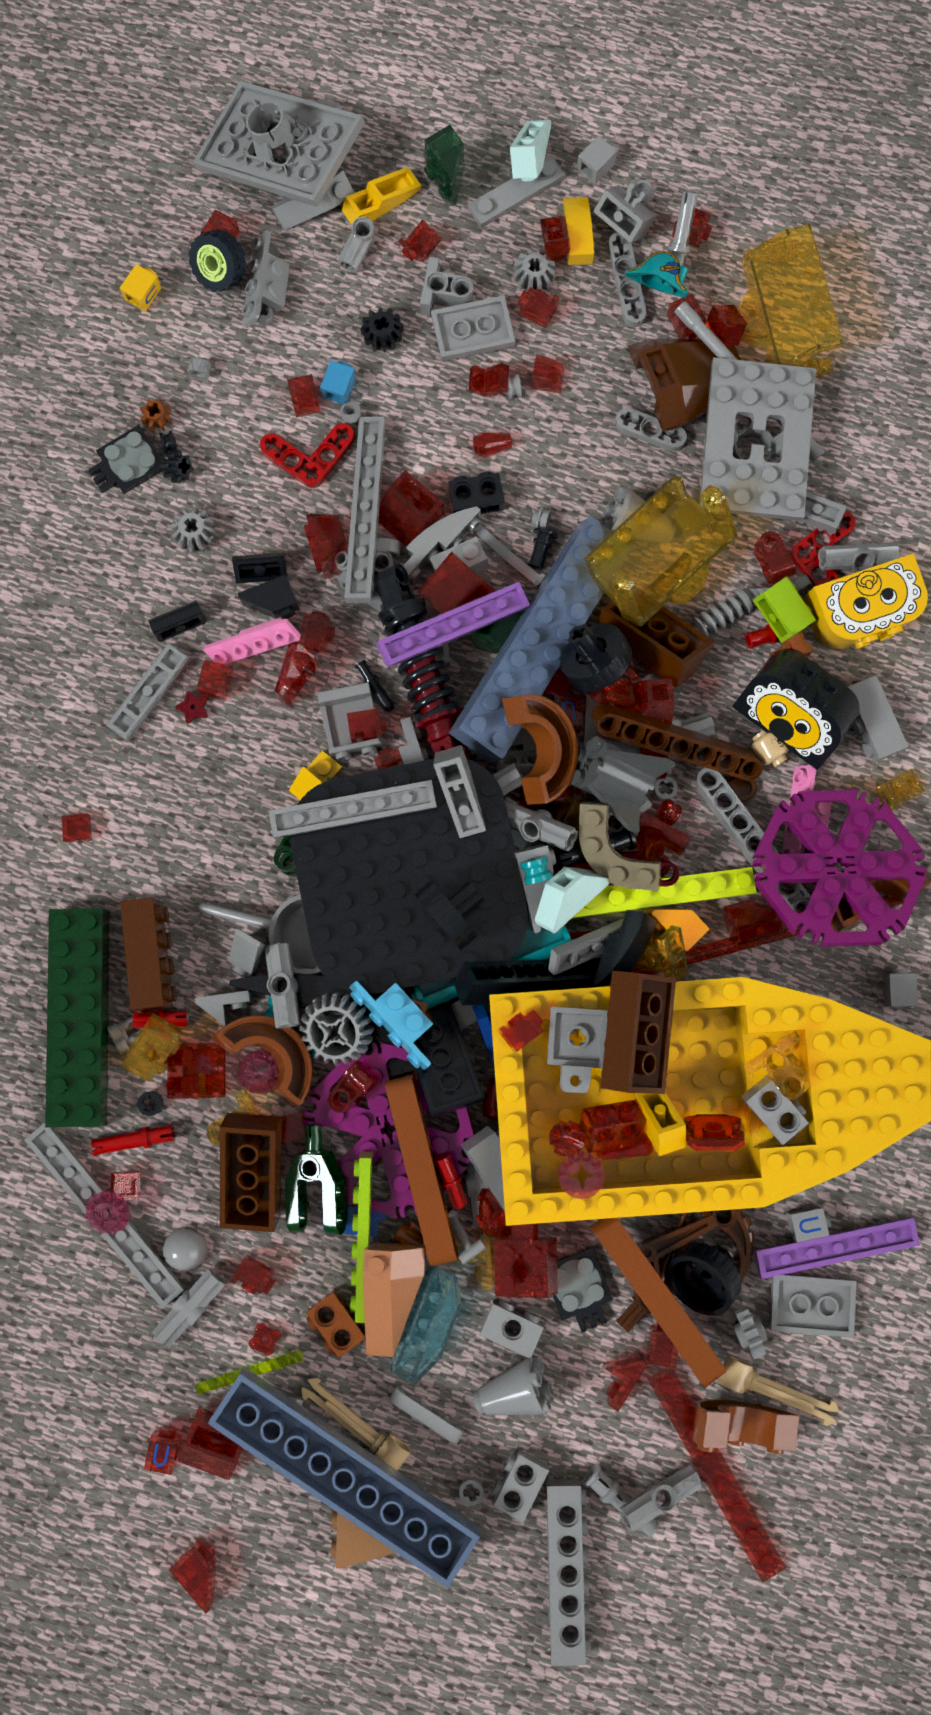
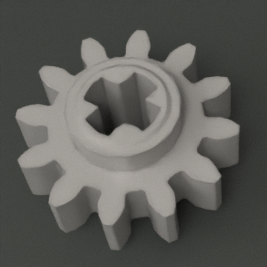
[733,1307,768,1359]

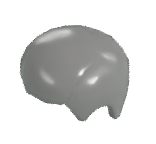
[162,1228,208,1271]

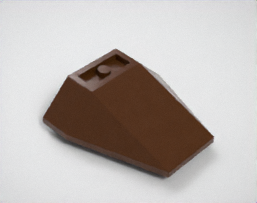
[628,339,741,432]

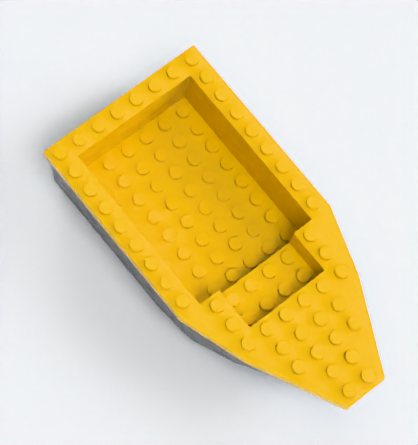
[489,977,931,1226]

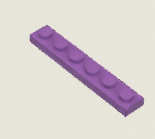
[376,582,530,668]
[754,1217,920,1279]

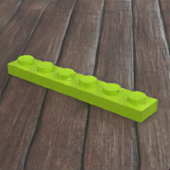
[350,1151,373,1323]

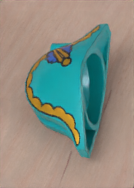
[625,251,689,298]

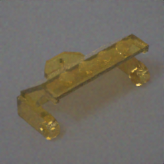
[735,224,843,378]
[584,475,738,627]

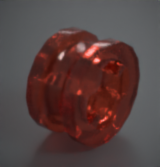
[656,799,682,826]

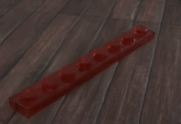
[647,1364,786,1583]

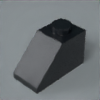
[237,575,300,619]

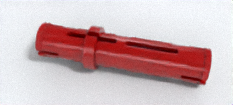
[91,1124,176,1156]

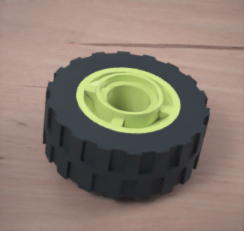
[189,229,246,292]

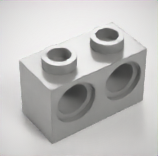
[741,1075,809,1145]
[491,1448,549,1523]

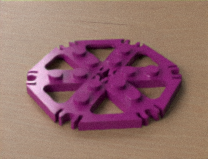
[752,790,927,947]
[303,1041,475,1218]

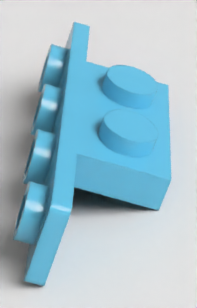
[349,981,433,1070]

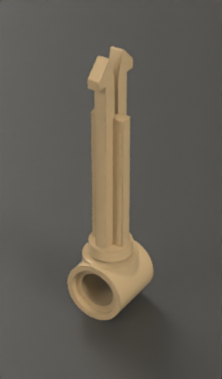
[717,1355,840,1426]
[301,1377,411,1471]

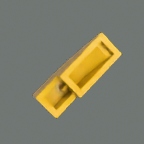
[341,167,422,225]
[563,197,594,265]

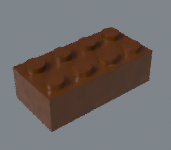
[120,897,177,1012]
[220,1113,282,1232]

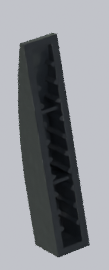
[454,958,601,1006]
[229,974,385,1021]

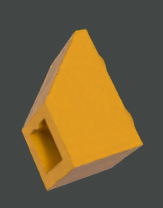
[644,908,709,952]

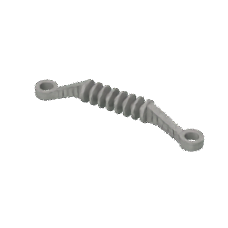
[635,575,812,695]

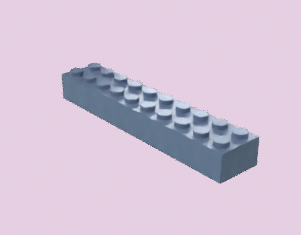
[449,516,631,763]
[207,1367,480,1588]

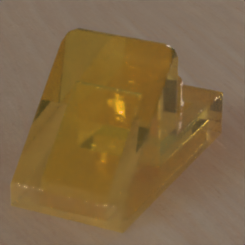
[875,769,925,810]
[458,1230,493,1290]

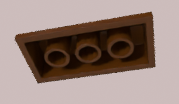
[598,587,715,688]
[601,971,676,1094]

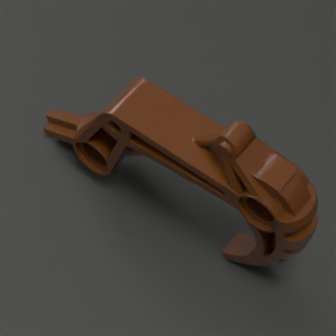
[616,1209,754,1332]

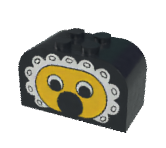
[732,649,860,770]

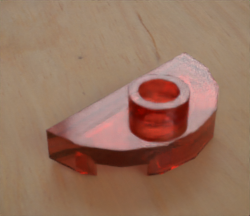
[476,1188,515,1238]

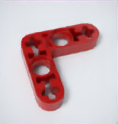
[260,423,355,488]
[791,511,856,587]

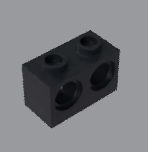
[448,472,505,514]

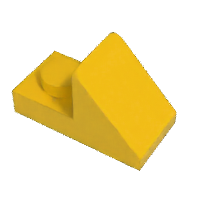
[289,750,342,800]

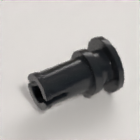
[528,528,558,570]

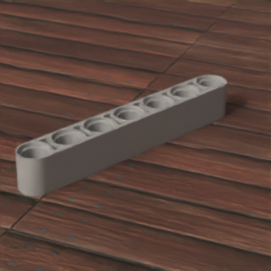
[696,768,810,912]

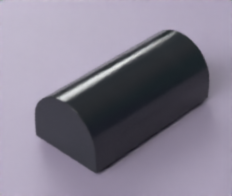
[232,552,288,584]
[148,600,206,642]

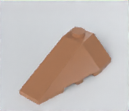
[363,1242,426,1357]

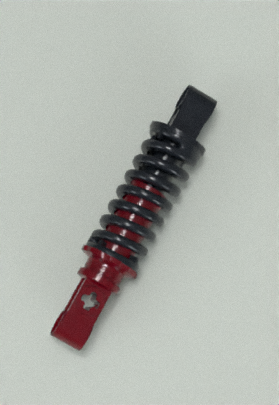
[374,563,471,760]

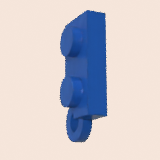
[472,1005,495,1071]

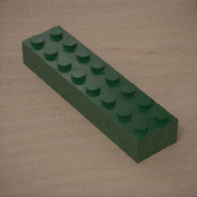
[45,908,110,1128]

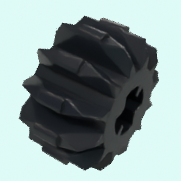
[361,306,404,353]

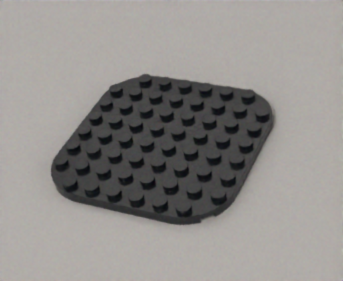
[289,758,528,995]

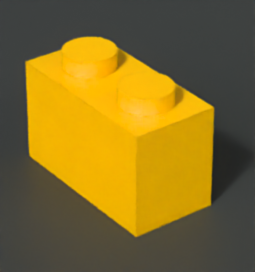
[635,1092,686,1156]

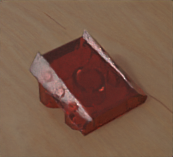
[274,641,318,707]
[684,1114,745,1151]

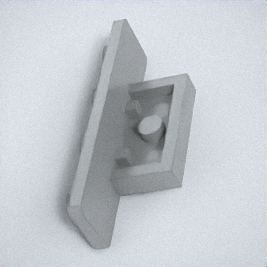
[242,230,290,328]

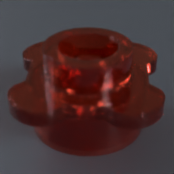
[249,1323,281,1356]

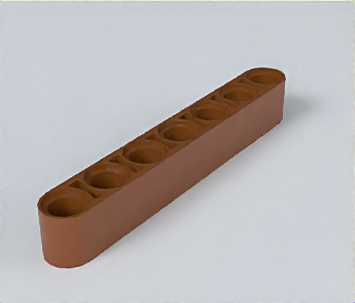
[385,1075,459,1267]
[589,1218,727,1388]

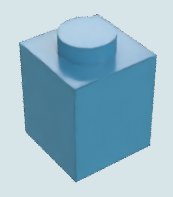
[320,360,356,404]

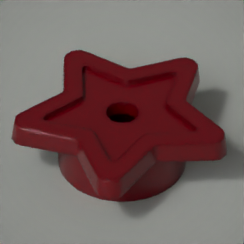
[175,691,208,724]

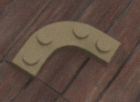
[579,802,661,891]

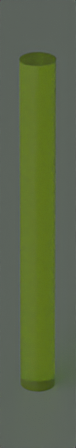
[195,1350,304,1395]

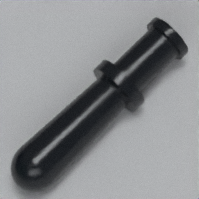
[355,660,394,712]

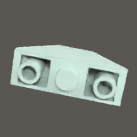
[535,867,610,934]

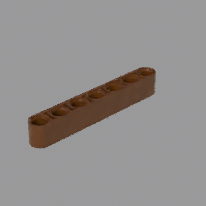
[591,703,763,781]

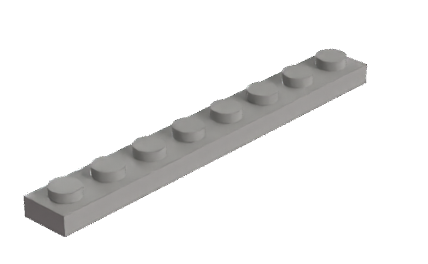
[344,416,386,603]
[24,1123,186,1309]

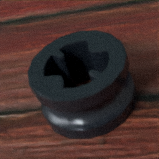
[159,430,178,454]
[137,1091,164,1116]

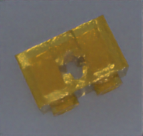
[121,1013,182,1082]

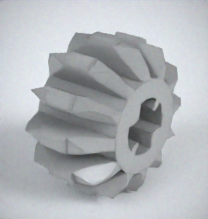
[514,248,556,294]
[171,507,216,553]

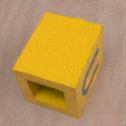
[120,264,162,311]

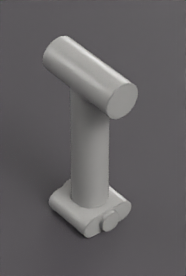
[448,1207,486,1264]

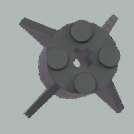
[570,736,675,834]

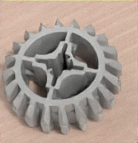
[299,991,374,1066]

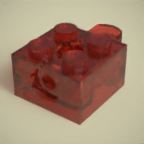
[494,1223,558,1298]

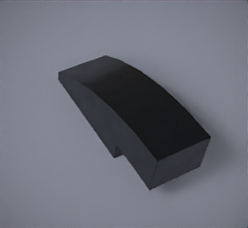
[593,910,657,987]

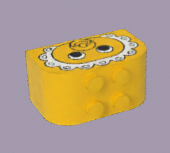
[802,553,928,650]

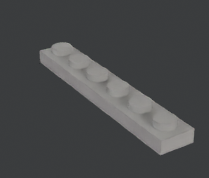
[268,780,437,838]

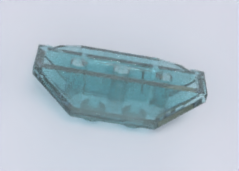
[391,1266,461,1384]

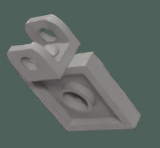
[547,1006,608,1093]

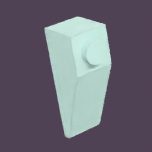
[510,120,551,182]

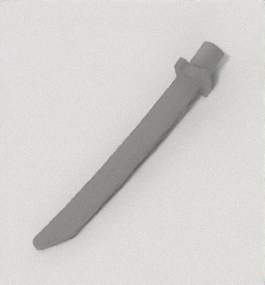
[474,524,546,590]

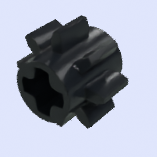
[160,450,193,483]

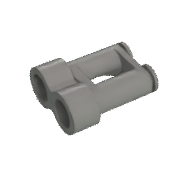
[107,1017,154,1055]

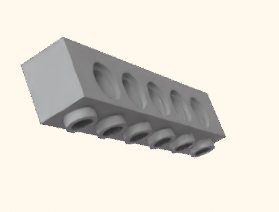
[546,1479,591,1666]

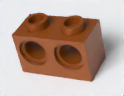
[306,1289,365,1358]

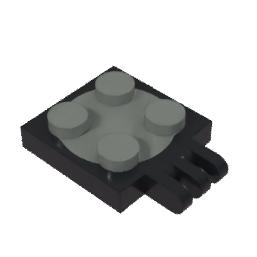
[88,424,162,494]
[541,1247,613,1333]

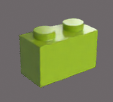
[753,576,816,643]

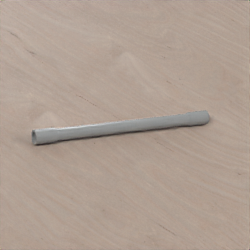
[674,301,825,462]

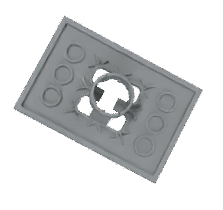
[193,81,365,207]
[699,357,816,521]

